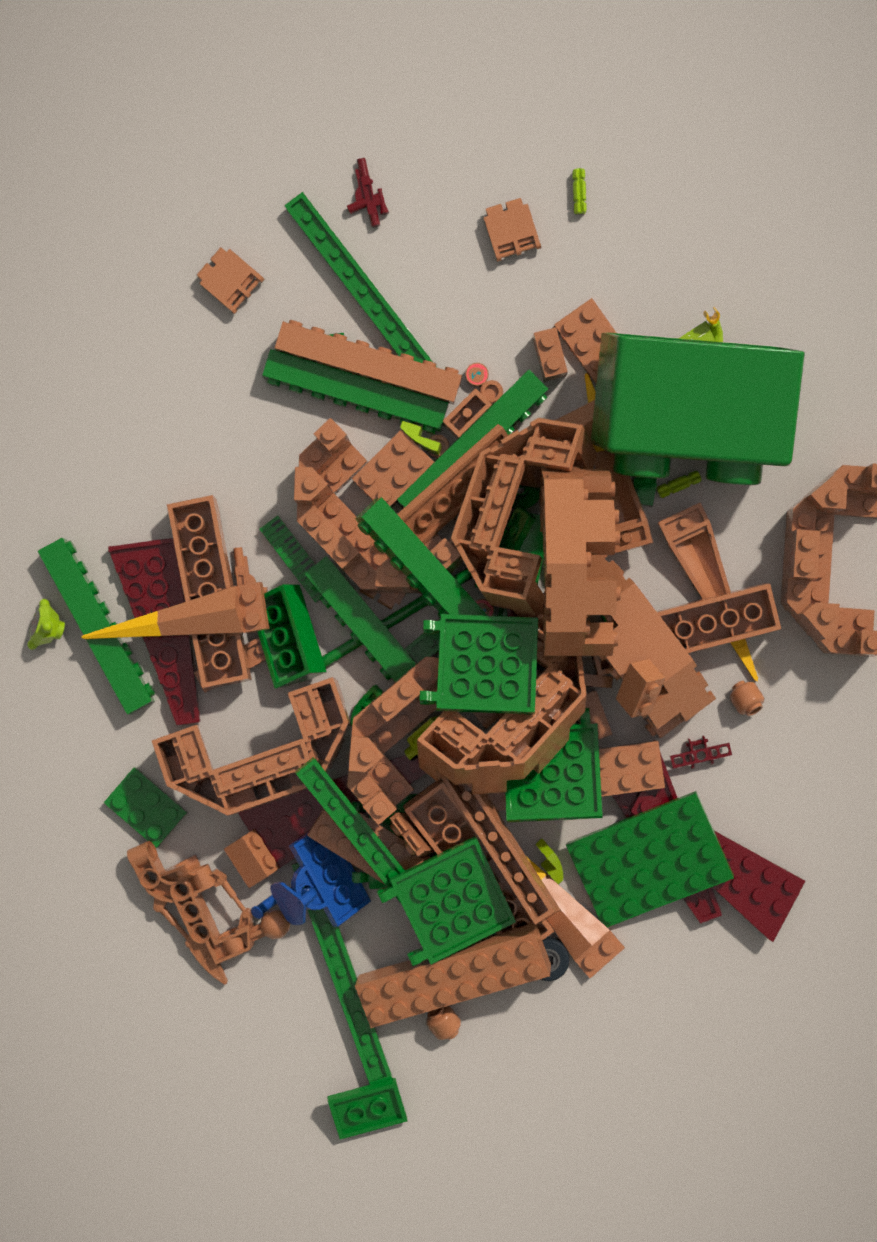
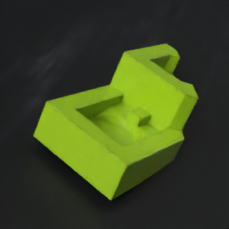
[400,421,442,456]
[535,839,563,885]

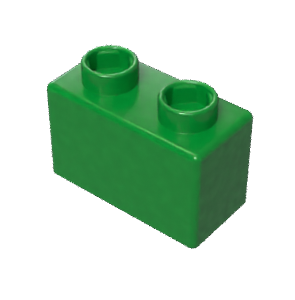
[591,332,805,485]

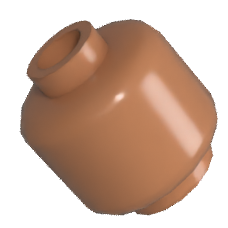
[729,681,765,716]
[426,1006,461,1040]

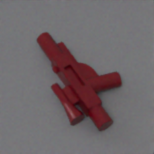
[347,158,389,228]

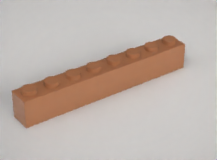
[275,320,462,405]
[441,776,561,925]

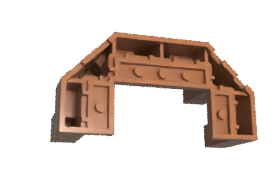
[294,418,463,594]
[451,418,598,625]
[780,463,877,657]
[539,466,621,656]
[586,555,716,738]
[417,624,586,795]
[347,657,505,825]
[151,677,351,816]

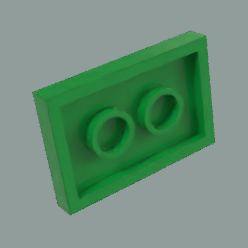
[103,767,188,848]
[327,1078,408,1140]

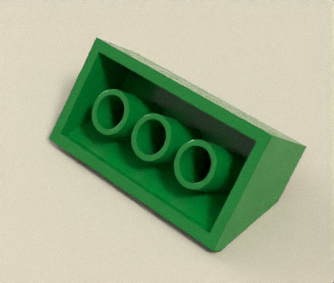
[257,584,327,689]

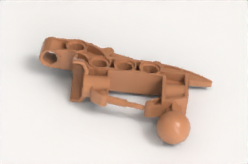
[127,841,290,984]

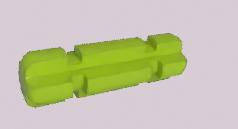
[572,168,587,215]
[657,471,702,498]

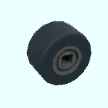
[540,937,569,981]

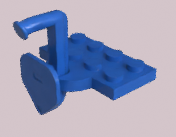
[251,832,371,927]

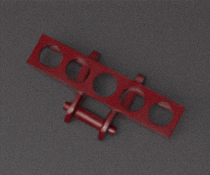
[670,735,732,769]

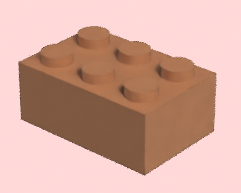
[352,429,434,508]

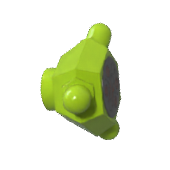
[27,599,65,650]

